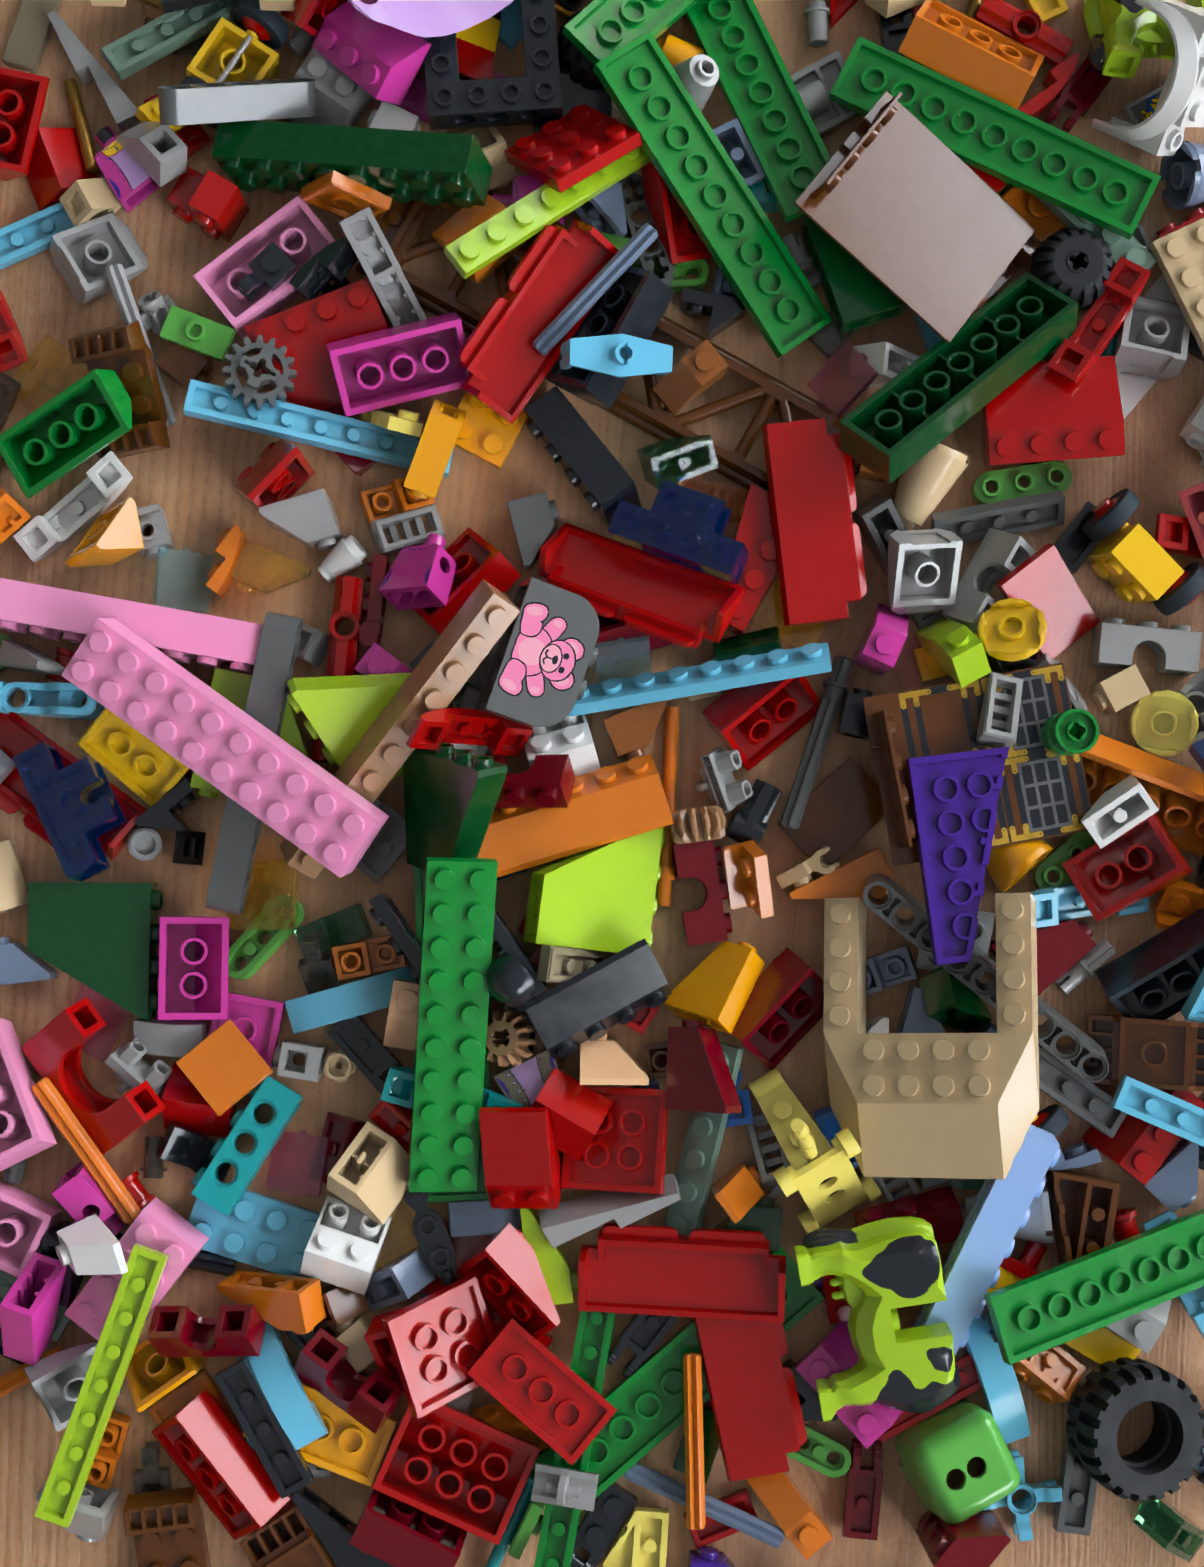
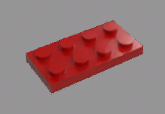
[466,1317,617,1465]

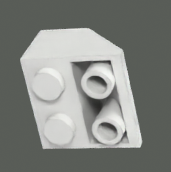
[525,714,600,776]
[300,1196,392,1295]

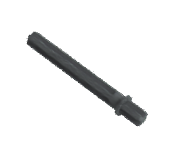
[780,656,854,830]

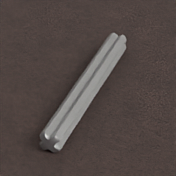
[105,263,177,427]

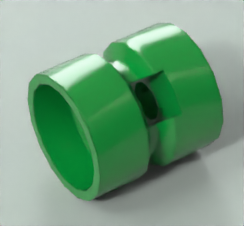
[1041,709,1099,756]

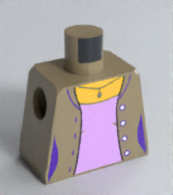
[493,1048,560,1107]

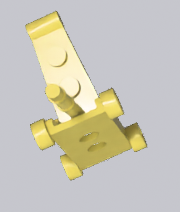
[748,1068,882,1234]

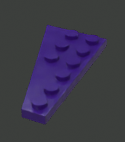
[905,747,1009,965]

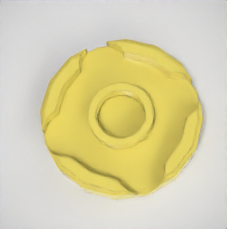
[1130,690,1199,757]

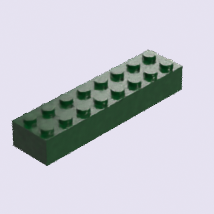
[211,120,492,208]
[839,272,1078,484]

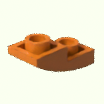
[358,477,435,526]
[205,524,246,598]
[332,934,407,981]
[86,1411,133,1490]

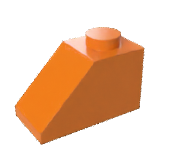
[711,1161,765,1224]

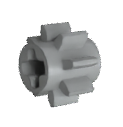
[137,291,176,333]

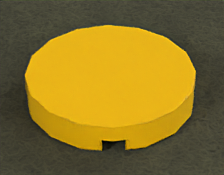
[977,598,1047,662]

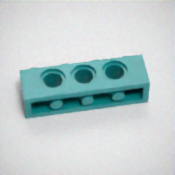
[191,1076,305,1216]

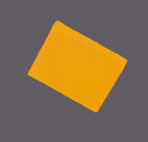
[64,497,144,567]
[126,1339,207,1413]

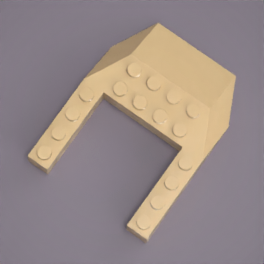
[823,892,1040,1180]

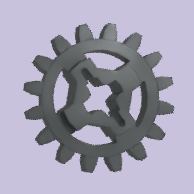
[222,335,297,411]

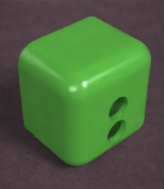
[895,1399,1020,1524]

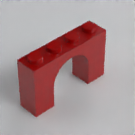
[20,997,166,1155]

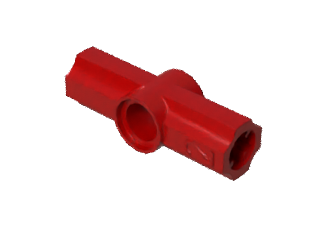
[974,0,1075,67]
[326,576,366,676]

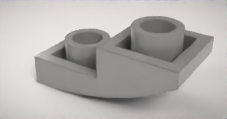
[133,1017,206,1057]

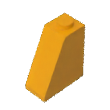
[403,399,466,499]
[663,941,765,1034]

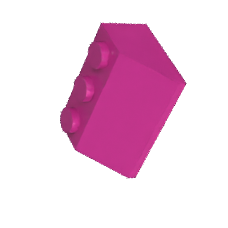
[312,0,431,105]
[158,916,229,1020]
[795,1321,903,1449]

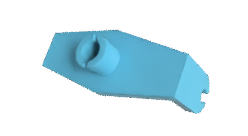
[560,334,673,378]

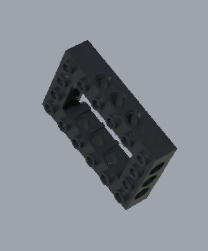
[423,0,563,131]

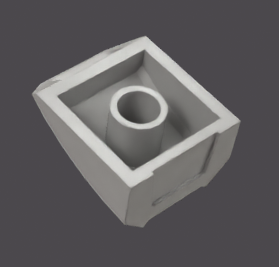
[50,213,148,304]
[1114,295,1190,382]
[888,528,963,615]
[24,1342,123,1432]

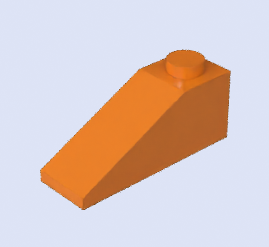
[786,848,897,899]
[217,1270,326,1335]
[746,1472,833,1560]

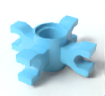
[982,1449,1063,1541]

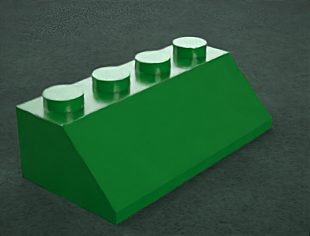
[0,369,132,498]

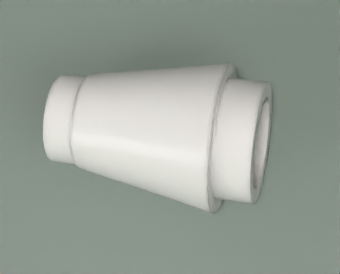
[317,535,368,583]

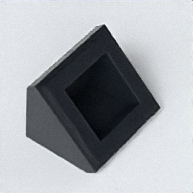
[172,830,206,866]

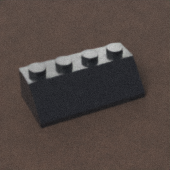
[545,267,675,409]
[1095,907,1204,1020]
[523,938,672,1059]

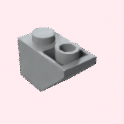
[117,121,187,187]

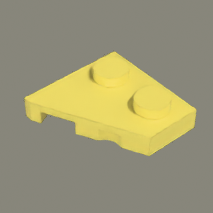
[360,409,425,437]
[601,1506,669,1567]

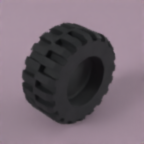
[1066,1357,1204,1502]

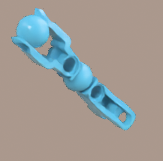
[0,681,105,721]

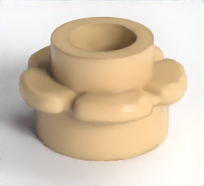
[323,1049,356,1083]

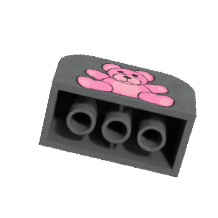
[475,577,599,727]

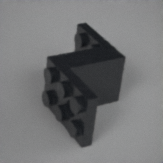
[369,893,549,997]

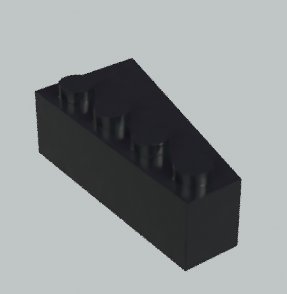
[524,386,642,531]

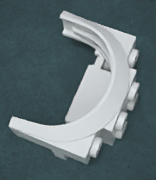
[1092,0,1204,156]

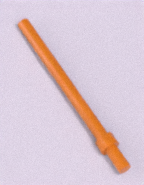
[657,707,680,907]

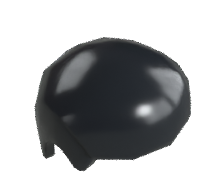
[487,952,535,1007]

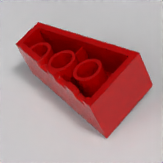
[723,483,778,635]

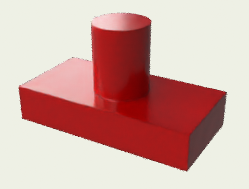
[1000,1241,1048,1279]

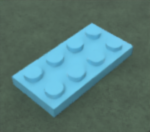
[188,1182,320,1278]

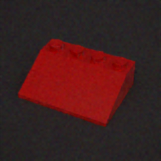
[244,278,388,412]
[982,355,1125,466]
[372,1404,541,1545]

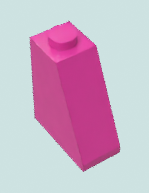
[852,602,909,676]
[0,1252,67,1366]

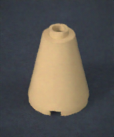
[893,443,970,530]

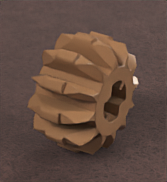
[669,805,727,845]
[486,1009,537,1067]

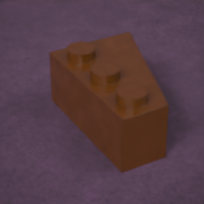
[1046,1170,1120,1265]

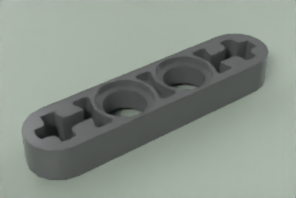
[619,172,674,287]

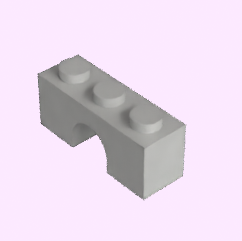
[942,528,1036,635]
[1090,618,1202,676]

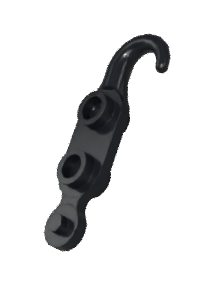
[404,1189,458,1299]

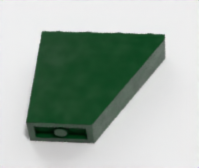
[801,214,906,335]
[403,743,507,870]
[27,882,163,1019]

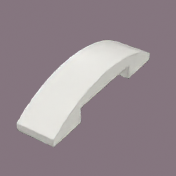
[13,451,133,563]

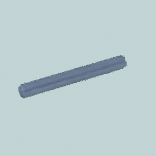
[532,223,658,356]
[624,1463,785,1548]

